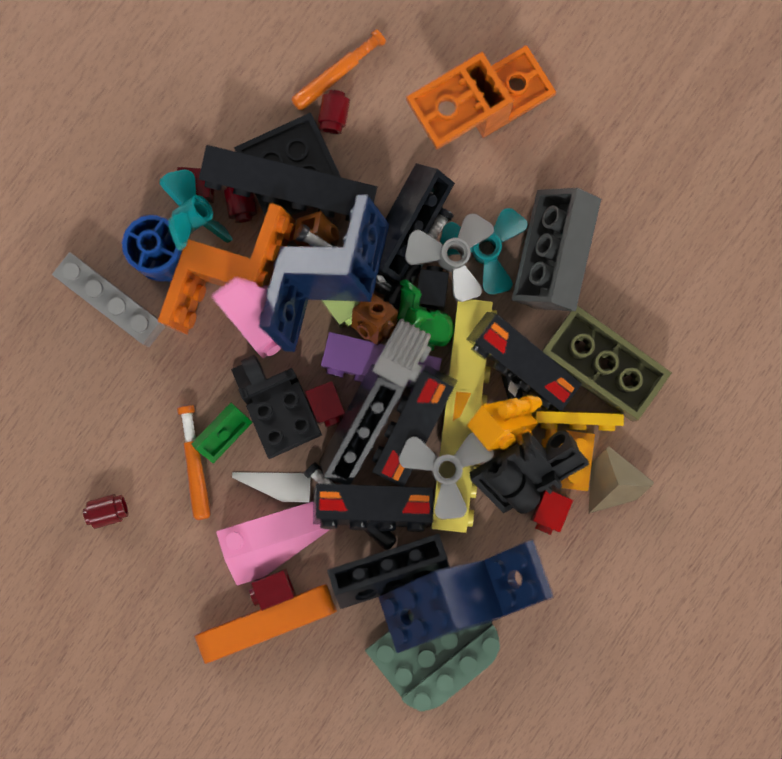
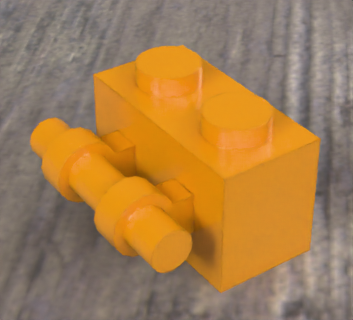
[467,395,542,451]

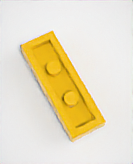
[534,410,624,431]

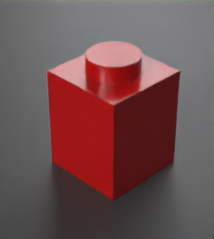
[531,490,574,535]

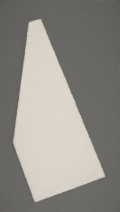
[232,472,311,502]

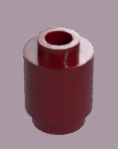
[318,90,350,134]
[224,186,257,223]
[83,494,129,529]

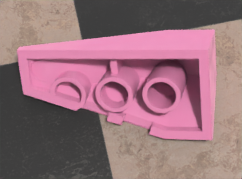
[212,277,281,359]
[216,502,330,585]

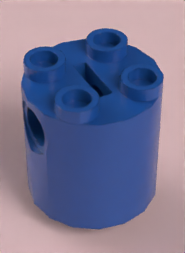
[122,215,183,282]

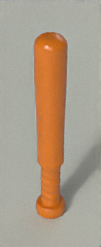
[292,29,386,110]

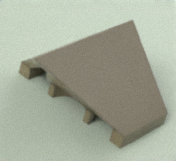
[589,446,654,513]

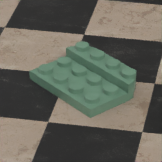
[365,612,500,712]

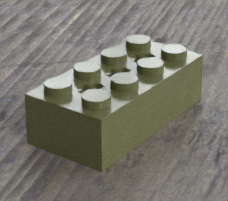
[542,306,672,422]

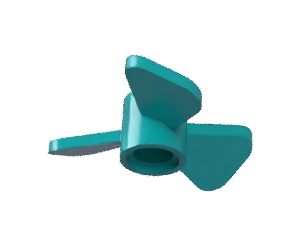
[160,170,233,251]
[440,208,528,295]

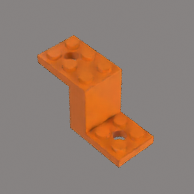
[406,45,556,150]
[157,203,296,335]

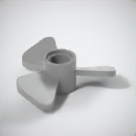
[405,214,494,302]
[399,432,493,519]

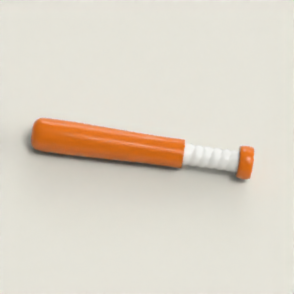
[177,405,211,520]

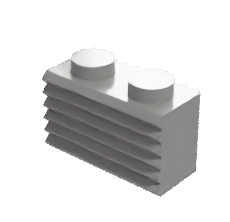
[372,319,431,388]

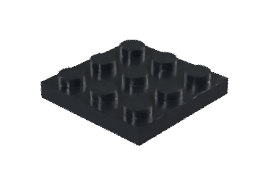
[234,112,341,216]

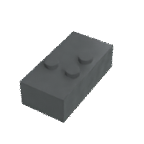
[512,188,601,311]

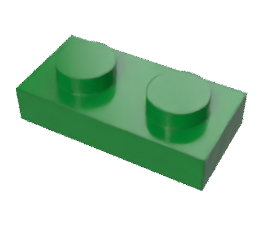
[191,402,253,464]

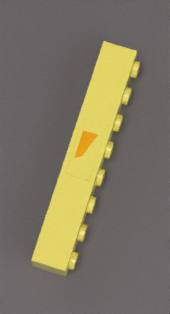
[431,299,497,533]

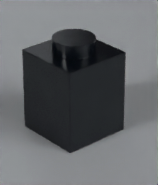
[418,266,449,311]

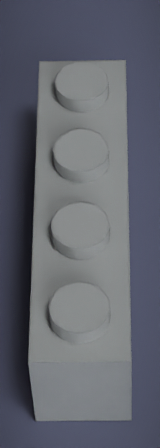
[52,252,166,347]

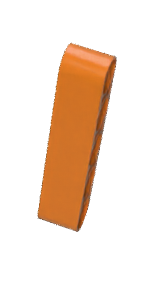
[194,584,337,664]

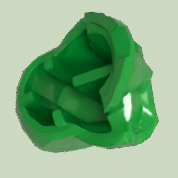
[397,279,454,351]

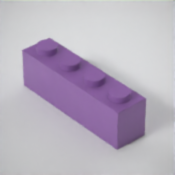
[321,332,442,394]

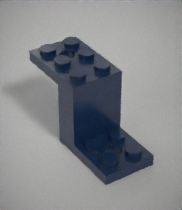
[259,195,389,352]
[378,540,554,653]

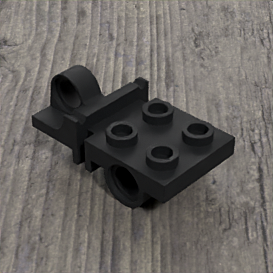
[231,355,322,459]
[469,431,589,514]

